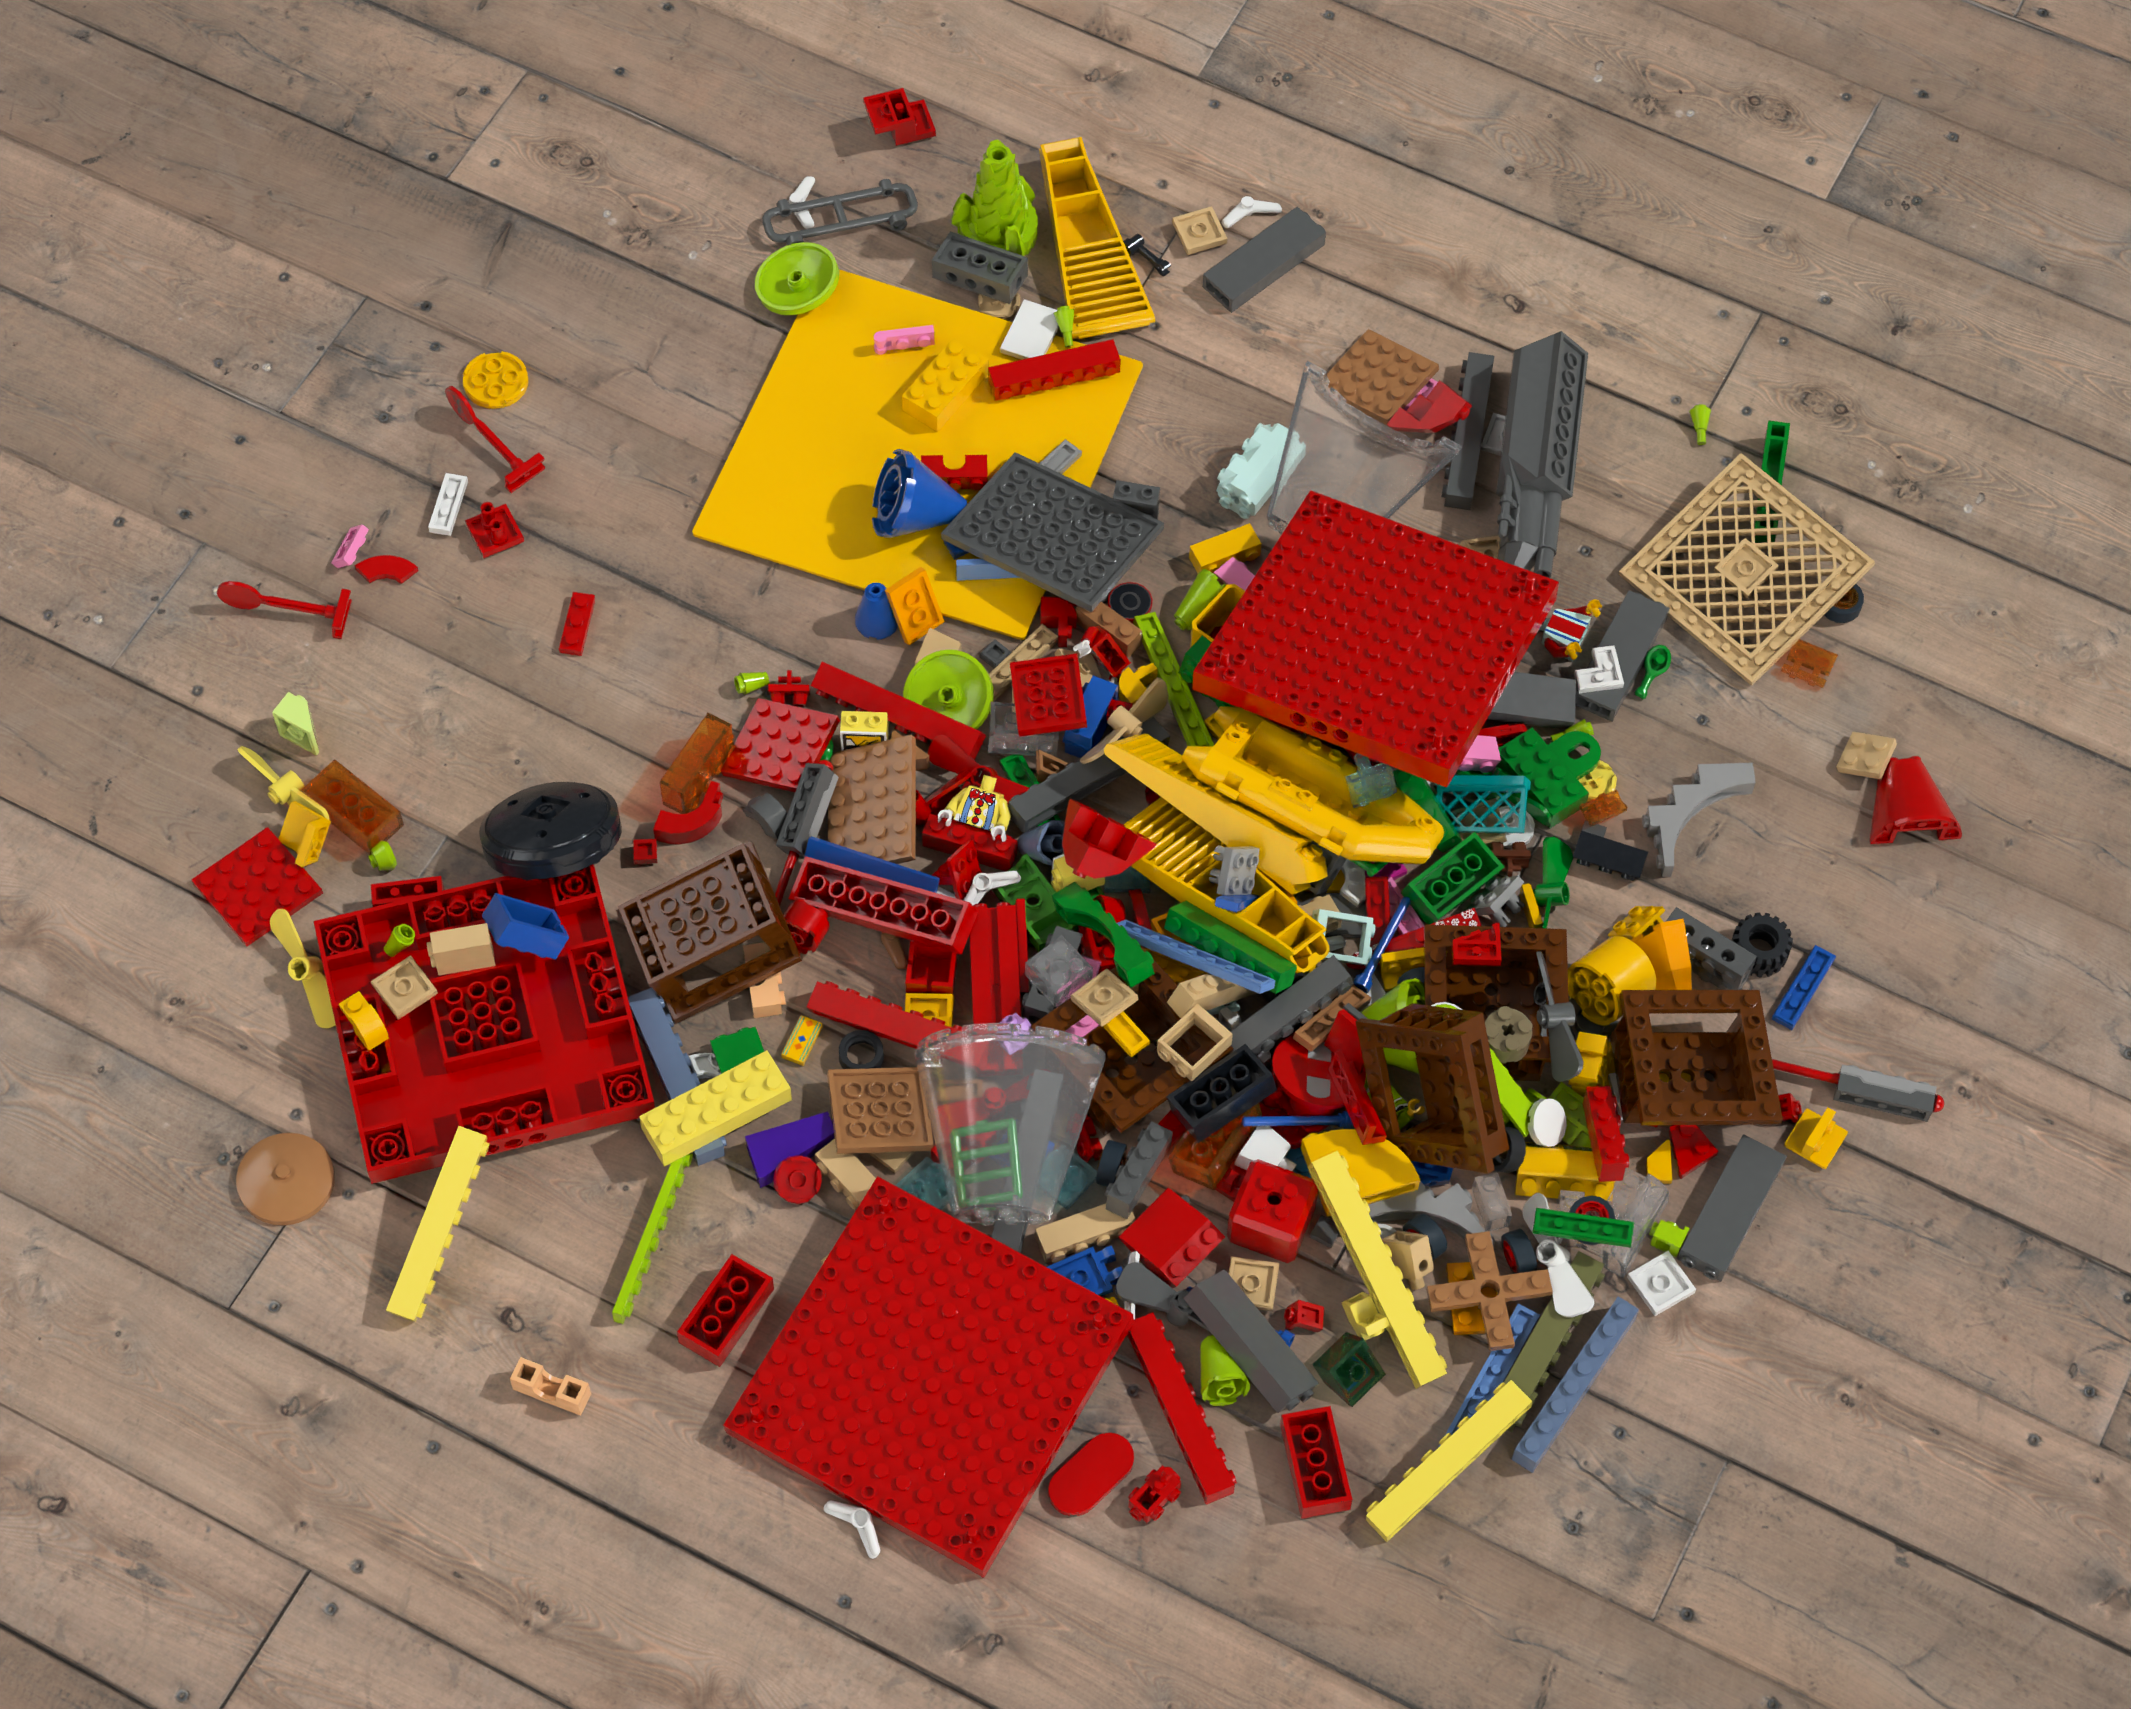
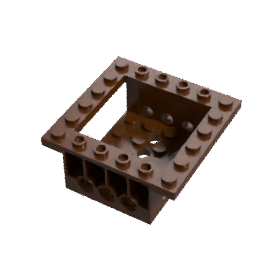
[618,841,802,1024]
[1424,924,1569,1081]
[1031,947,1234,1136]
[1610,990,1783,1125]
[1355,1003,1509,1174]

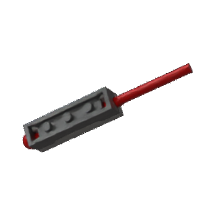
[774,760,839,906]
[1772,1059,1945,1122]

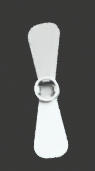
[1523,1193,1594,1317]

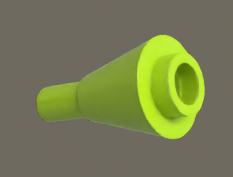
[1053,306,1074,347]
[1689,404,1711,445]
[1551,719,1594,742]

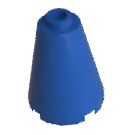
[855,583,898,640]

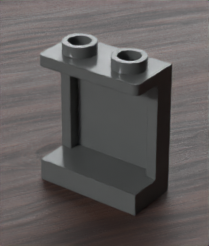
[1113,480,1160,520]

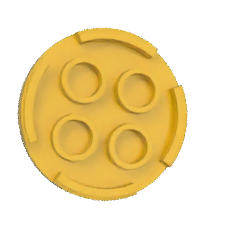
[463,351,528,409]

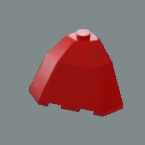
[1387,380,1472,433]
[1062,799,1156,879]

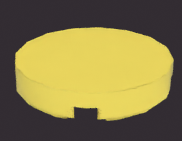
[1578,760,1617,803]

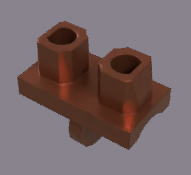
[1490,842,1531,877]

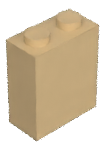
[427,923,496,975]

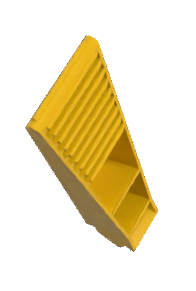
[1039,137,1155,339]
[1104,733,1328,894]
[1123,797,1329,974]

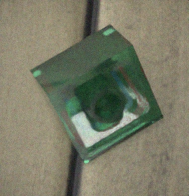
[1312,1332,1386,1407]

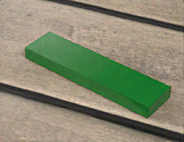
[1533,1208,1634,1248]

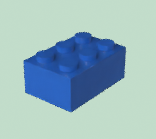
[1062,676,1118,758]
[482,893,569,960]

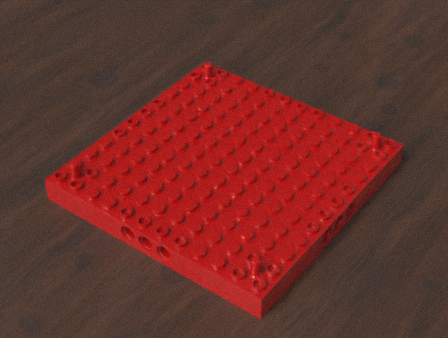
[1192,490,1559,788]
[313,864,655,1184]
[723,1176,1134,1578]

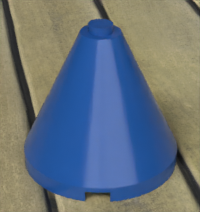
[872,449,967,538]

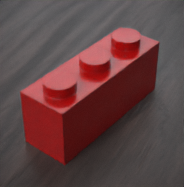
[371,876,445,907]

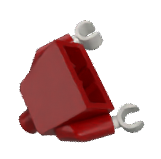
[1073,626,1131,692]

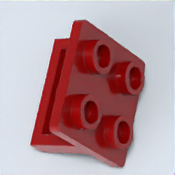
[932,840,982,900]

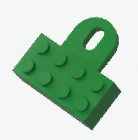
[1496,727,1601,829]

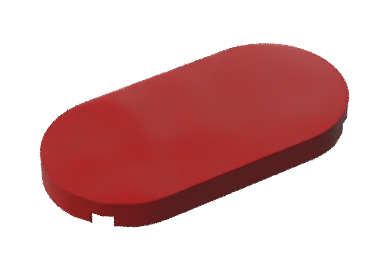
[1049,1433,1134,1516]

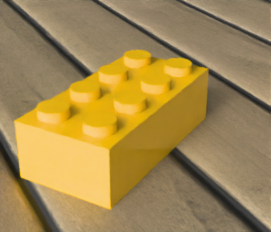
[902,338,989,432]

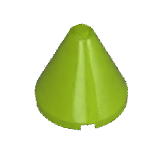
[1360,978,1424,1074]

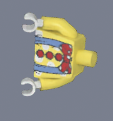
[938,775,1011,842]

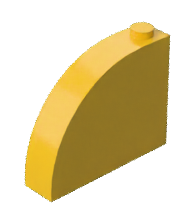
[1301,1129,1420,1217]

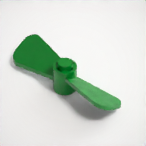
[1456,767,1552,826]
[1533,837,1573,928]

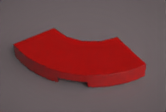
[354,555,418,584]

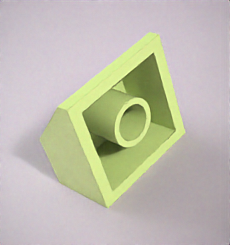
[272,692,319,756]

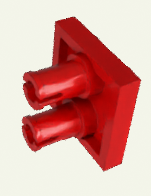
[465,502,524,558]

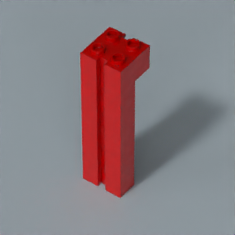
[969,902,1023,1077]

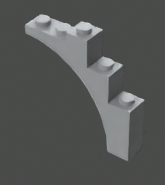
[1642,763,1756,877]
[1368,1181,1495,1248]

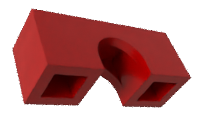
[921,455,988,491]

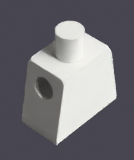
[1235,1126,1297,1172]

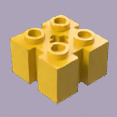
[1569,1032,1613,1096]

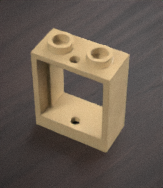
[1157,1003,1233,1081]

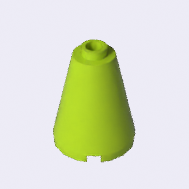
[1174,569,1226,631]
[1200,1335,1250,1406]

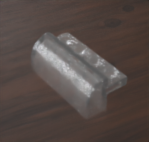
[1581,1168,1669,1278]

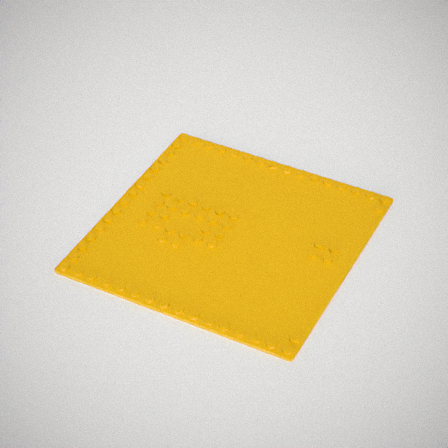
[692,269,1143,640]

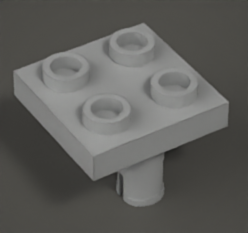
[1209,845,1260,896]
[1466,875,1525,927]

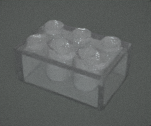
[988,701,1059,757]

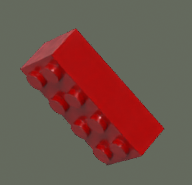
[677,1254,774,1367]
[1280,1406,1353,1519]

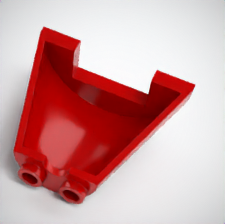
[1870,756,1962,844]

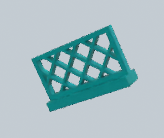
[1435,775,1531,833]

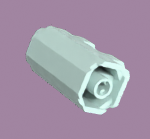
[1216,423,1304,519]

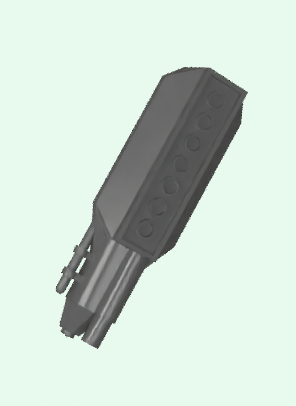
[1496,331,1588,578]

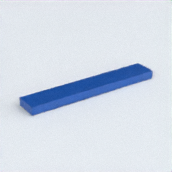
[804,836,940,893]

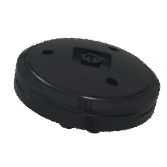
[479,782,622,881]

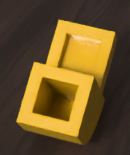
[1119,662,1158,705]
[339,991,389,1051]

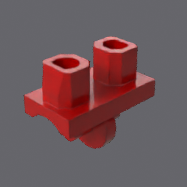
[768,670,810,707]

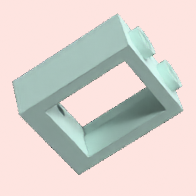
[1312,909,1375,965]

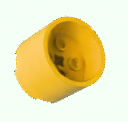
[1568,936,1656,1026]

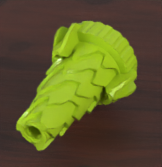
[951,139,1038,256]

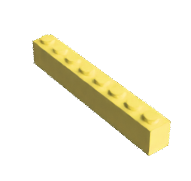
[386,1126,490,1322]
[1366,1380,1532,1542]

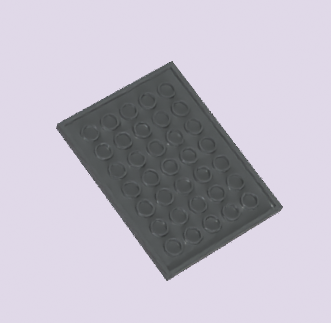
[941,452,1164,612]

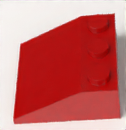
[1118,1188,1225,1289]

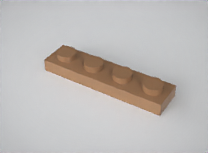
[1293,984,1371,1052]

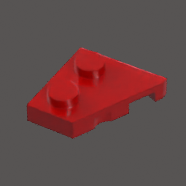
[1452,923,1501,966]
[1668,1125,1718,1179]

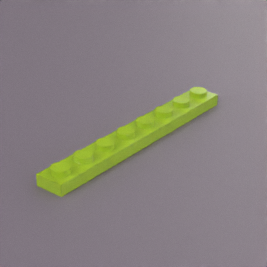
[1133,612,1214,746]
[612,1153,693,1324]

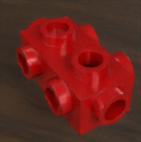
[1128,1465,1181,1523]

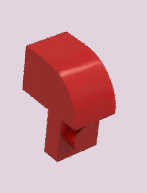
[1040,597,1077,647]

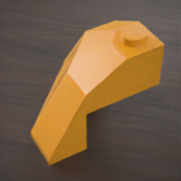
[1631,919,1692,990]

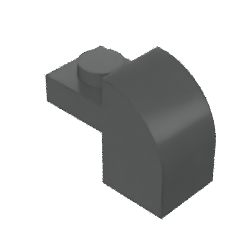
[742,793,788,839]

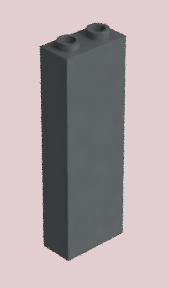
[1202,207,1326,313]
[1575,590,1670,722]
[1487,672,1576,730]
[1677,1134,1787,1282]
[1184,1269,1319,1413]

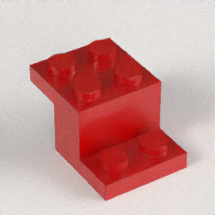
[863,88,936,146]

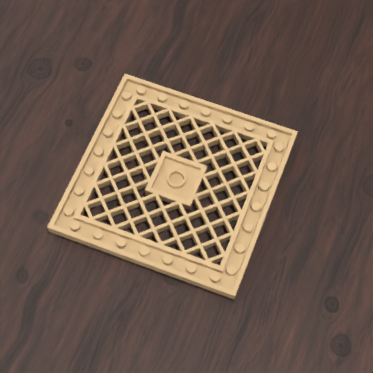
[1619,453,1875,686]

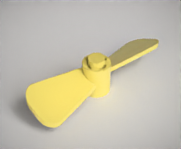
[237,746,329,820]
[270,909,336,1028]

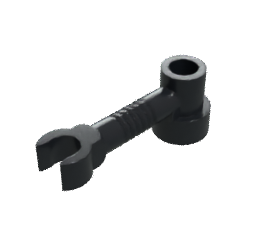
[1123,234,1171,276]

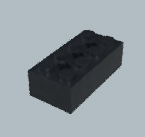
[1166,1044,1277,1143]

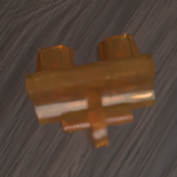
[1580,790,1628,826]

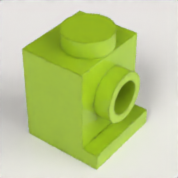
[1649,1220,1690,1258]

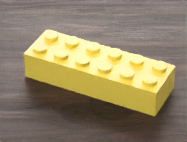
[639,1050,792,1166]

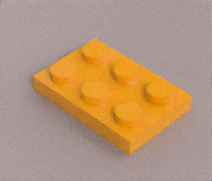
[885,567,944,645]
[1446,1262,1497,1335]

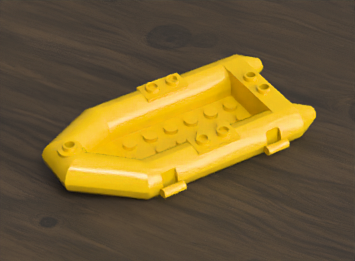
[1182,706,1444,864]

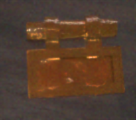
[1781,639,1838,688]

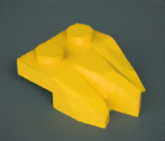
[905,993,954,1027]

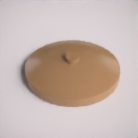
[236,1133,335,1225]

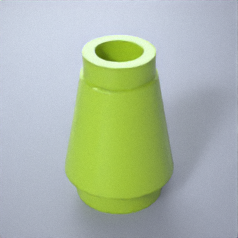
[734,672,769,695]
[384,924,415,957]

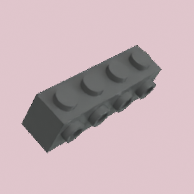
[1105,1122,1173,1219]

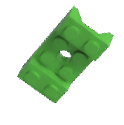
[992,854,1078,954]

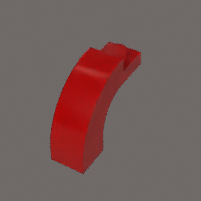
[653,781,723,844]

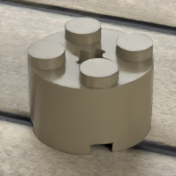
[1485,1006,1532,1064]

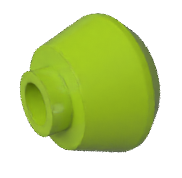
[368,840,397,871]

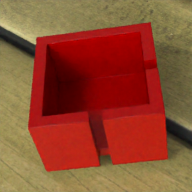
[905,941,958,994]

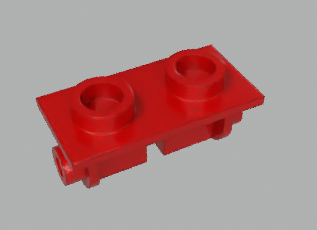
[1068,1112,1103,1165]

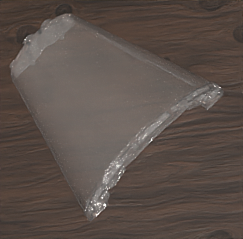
[1267,361,1462,535]
[915,1023,1106,1226]

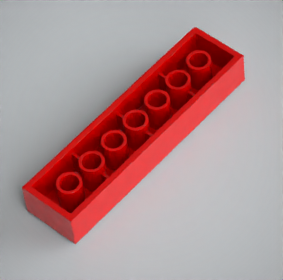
[788,856,978,955]

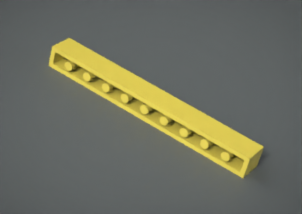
[1308,1151,1447,1389]

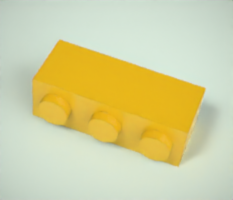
[1189,523,1262,574]

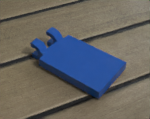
[1047,1245,1123,1297]

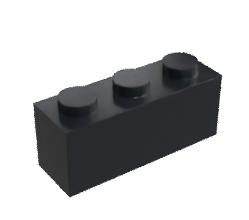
[1573,830,1649,881]

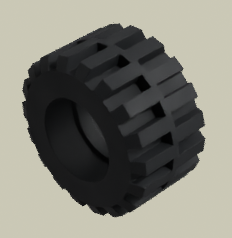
[1731,912,1793,977]

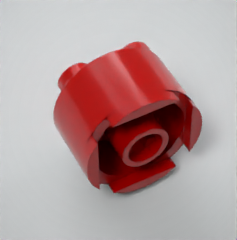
[783,898,830,954]

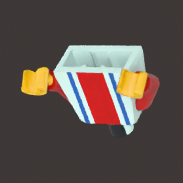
[1539,599,1602,661]

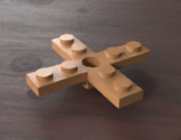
[1426,1231,1553,1351]

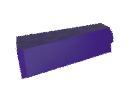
[745,1111,835,1188]

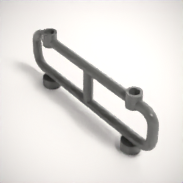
[762,179,918,245]

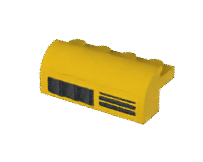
[1515,1142,1615,1203]

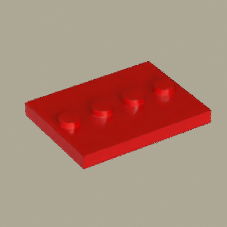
[1010,653,1087,737]

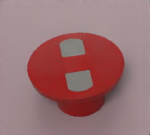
[1272,1035,1366,1116]

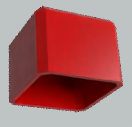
[1227,1159,1319,1263]

